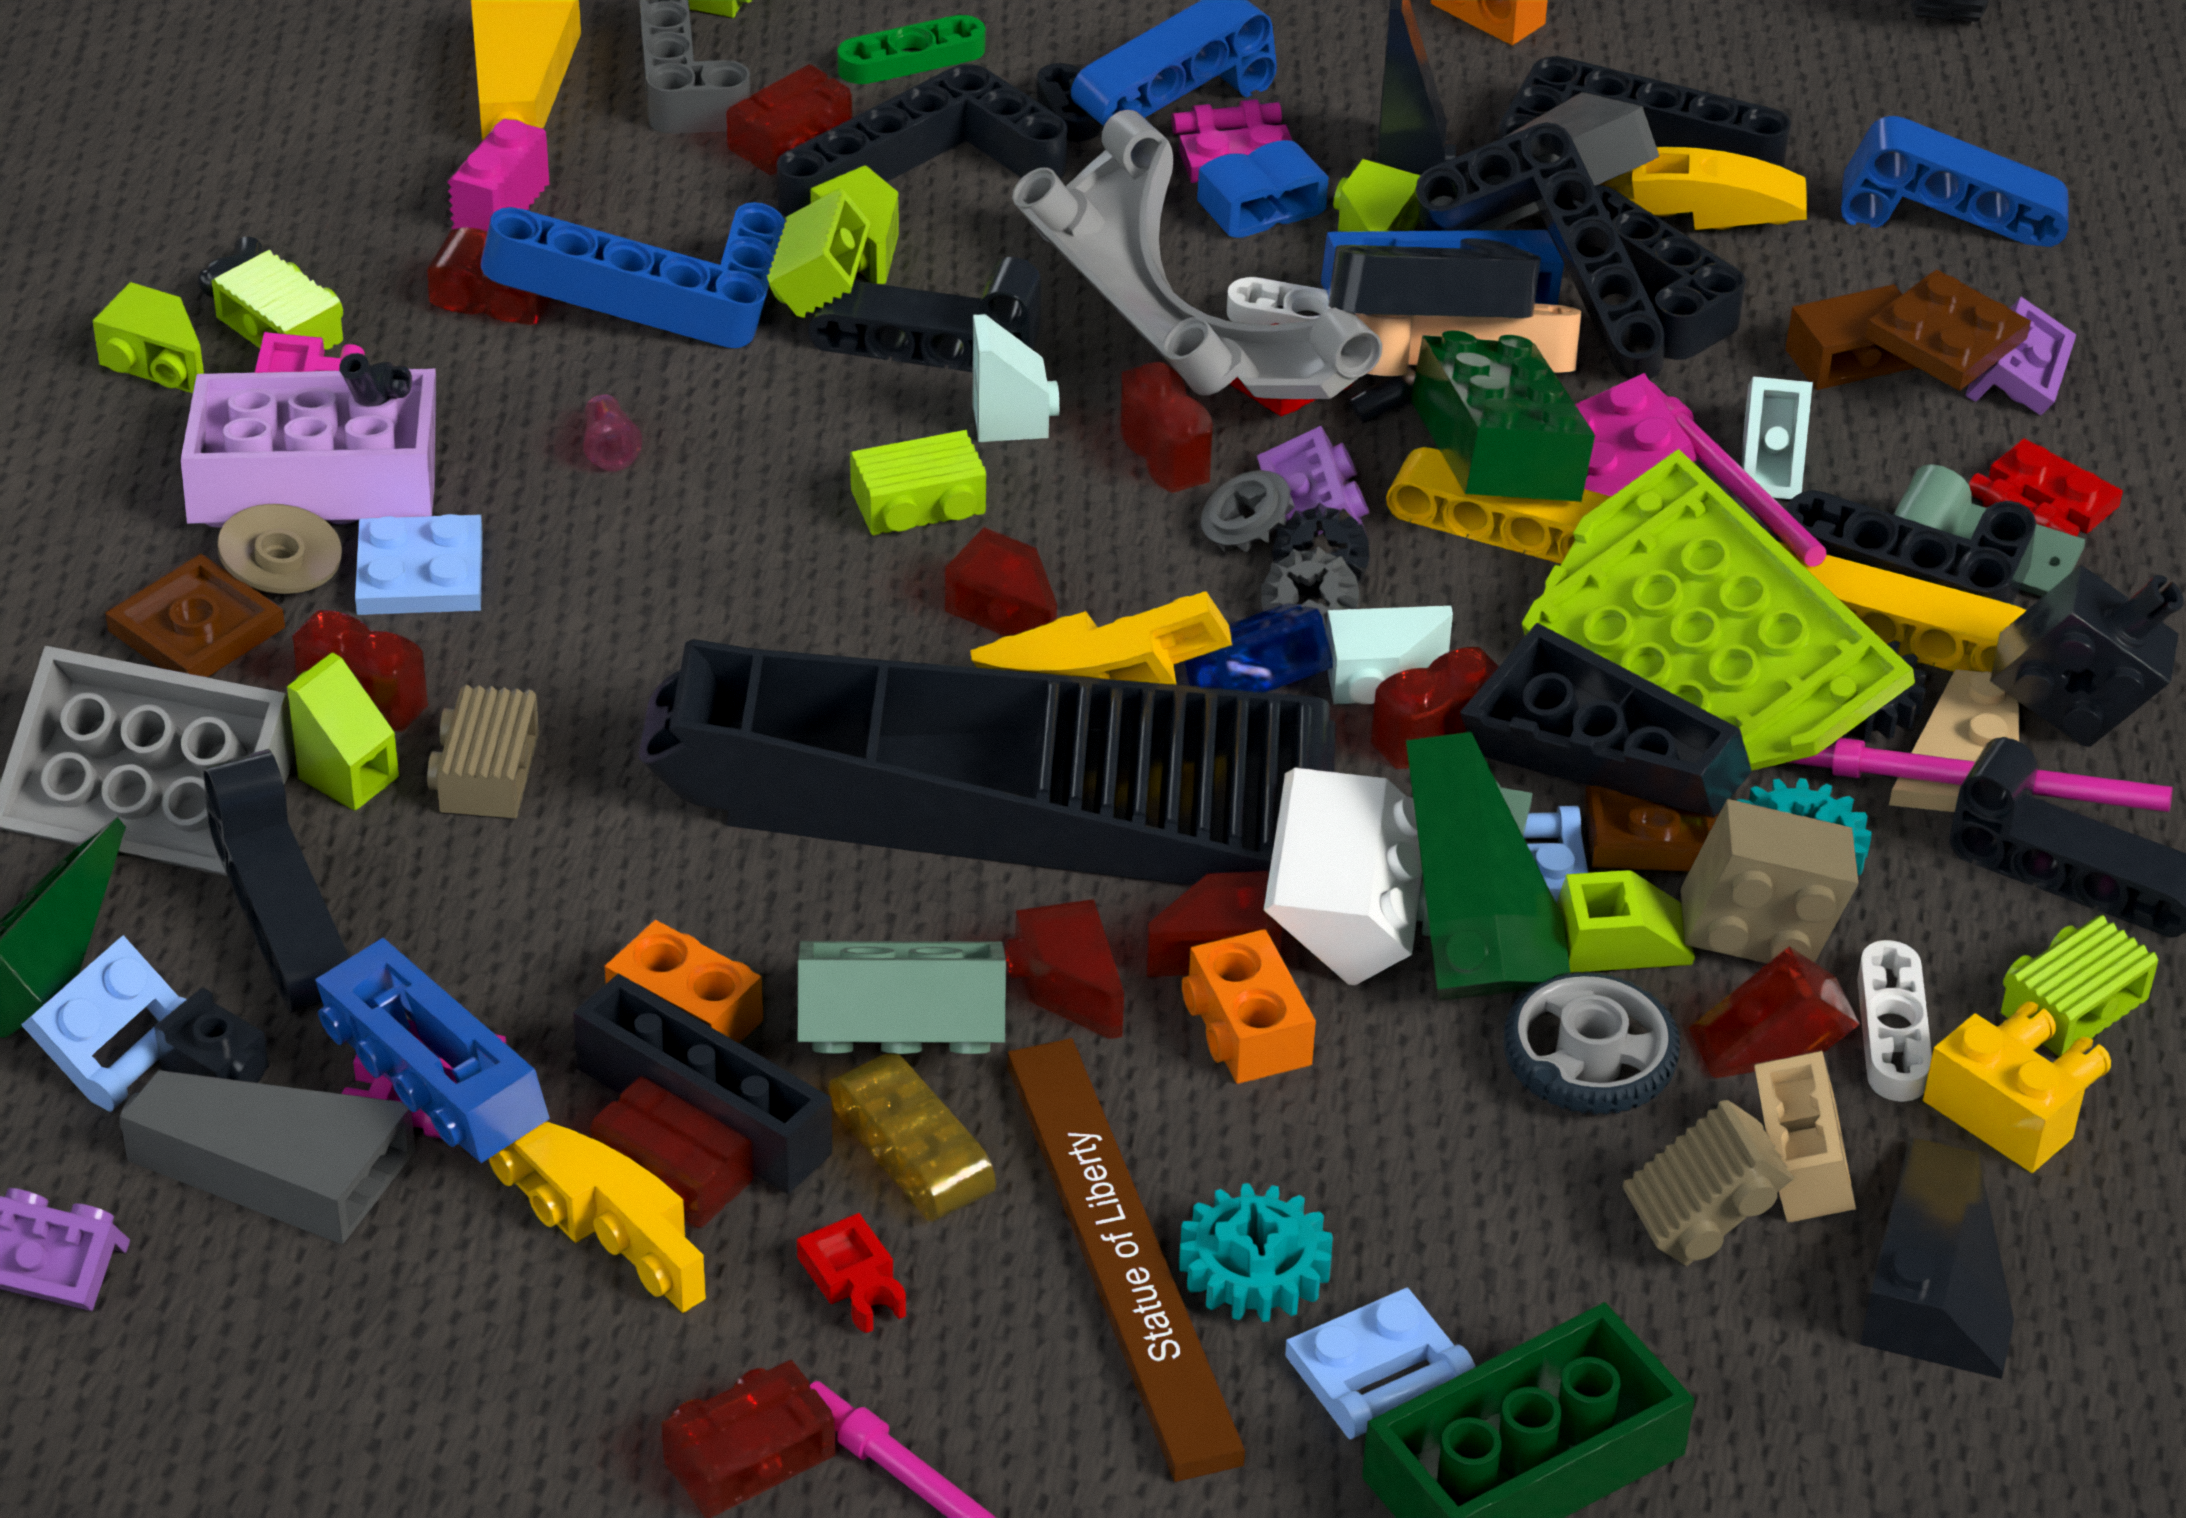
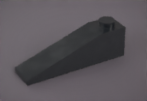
[1377,0,1456,176]
[1860,1137,2014,1379]

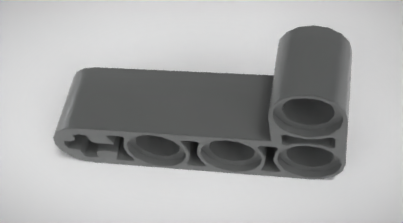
[639,0,751,134]

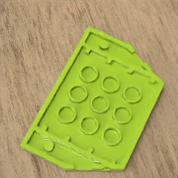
[1521,449,1915,771]

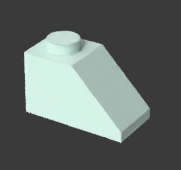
[973,314,1059,442]
[1742,377,1813,500]
[1324,606,1453,704]

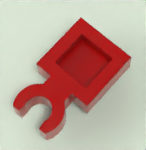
[797,1213,906,1333]

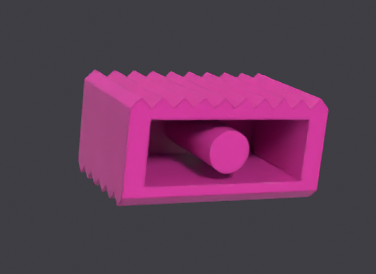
[447,118,550,239]

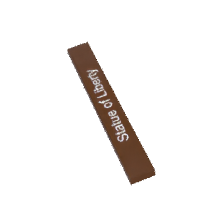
[1007,1038,1245,1482]

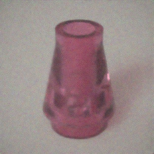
[583,395,642,471]

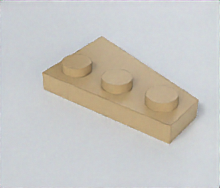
[1889,669,2019,812]

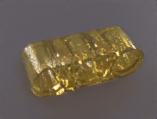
[829,1053,996,1222]

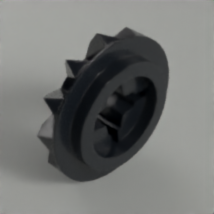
[1272,503,1370,599]

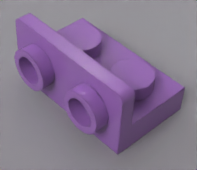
[1965,297,2076,416]
[1257,426,1369,535]
[0,1188,130,1311]

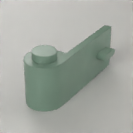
[1893,464,2085,597]

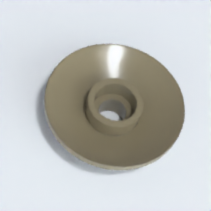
[217,504,342,594]

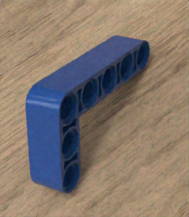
[481,202,785,349]

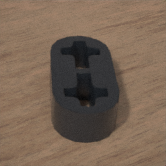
[1036,63,1101,142]

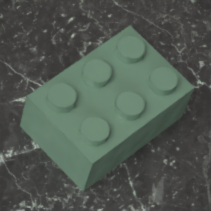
[798,941,1006,1054]

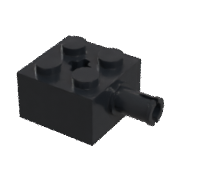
[1990,565,2184,747]

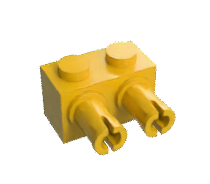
[1922,1001,2111,1173]

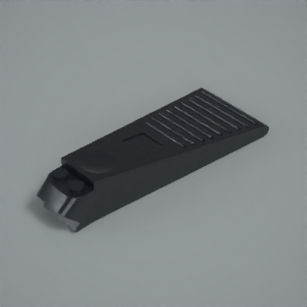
[639,639,1336,894]

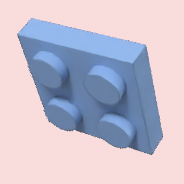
[355,514,482,615]

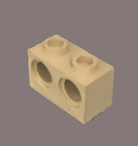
[1754,1051,1856,1222]

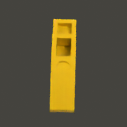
[1598,147,1807,230]
[970,591,1232,685]
[489,1122,706,1313]

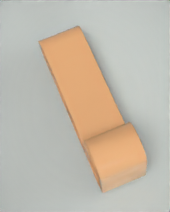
[1355,304,1581,376]

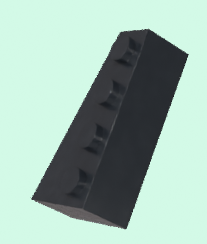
[1460,623,1752,818]

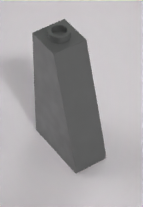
[1431,92,1659,231]
[120,1070,416,1245]

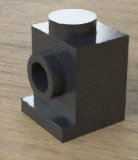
[154,987,269,1083]

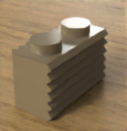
[427,684,539,819]
[1623,1100,1794,1266]

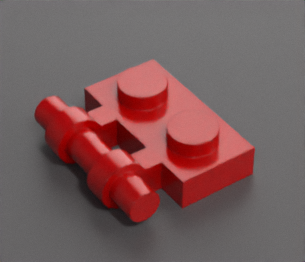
[1968,438,2123,537]

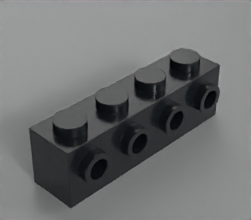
[573,973,832,1195]

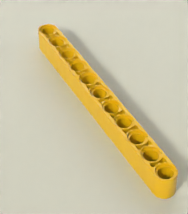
[1386,447,2026,672]

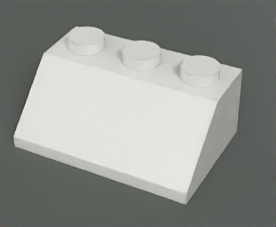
[1264,768,1422,985]

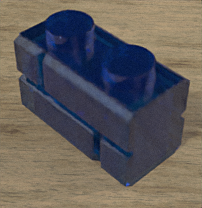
[1184,603,1333,692]

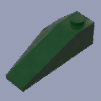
[1406,732,1571,1001]
[0,817,126,1038]

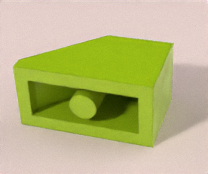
[1333,159,1420,232]

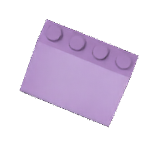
[181,369,436,527]

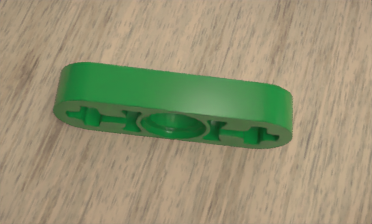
[837,15,986,84]

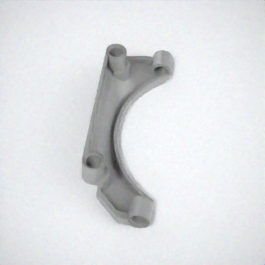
[1012,110,1382,399]

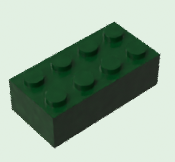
[1411,330,1595,502]
[1362,1302,1695,1518]

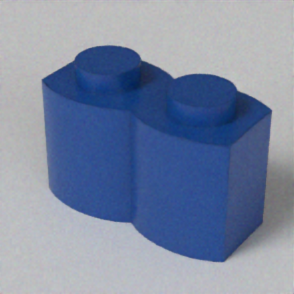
[1197,140,1329,238]

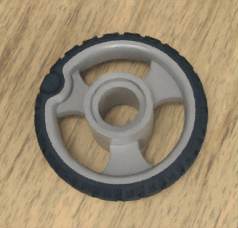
[1503,972,1680,1115]

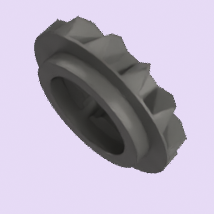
[1201,470,1295,553]
[1261,546,1359,643]

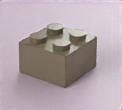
[1680,799,1859,971]

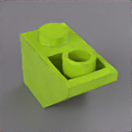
[811,165,899,284]
[93,282,204,393]
[287,653,399,811]
[1556,870,1695,973]

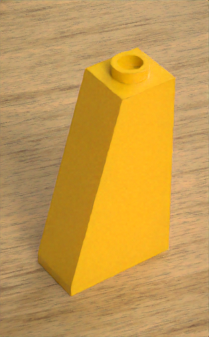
[471,0,581,141]

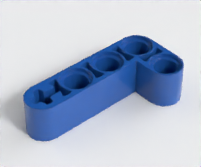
[1071,0,1277,126]
[1841,116,2069,247]

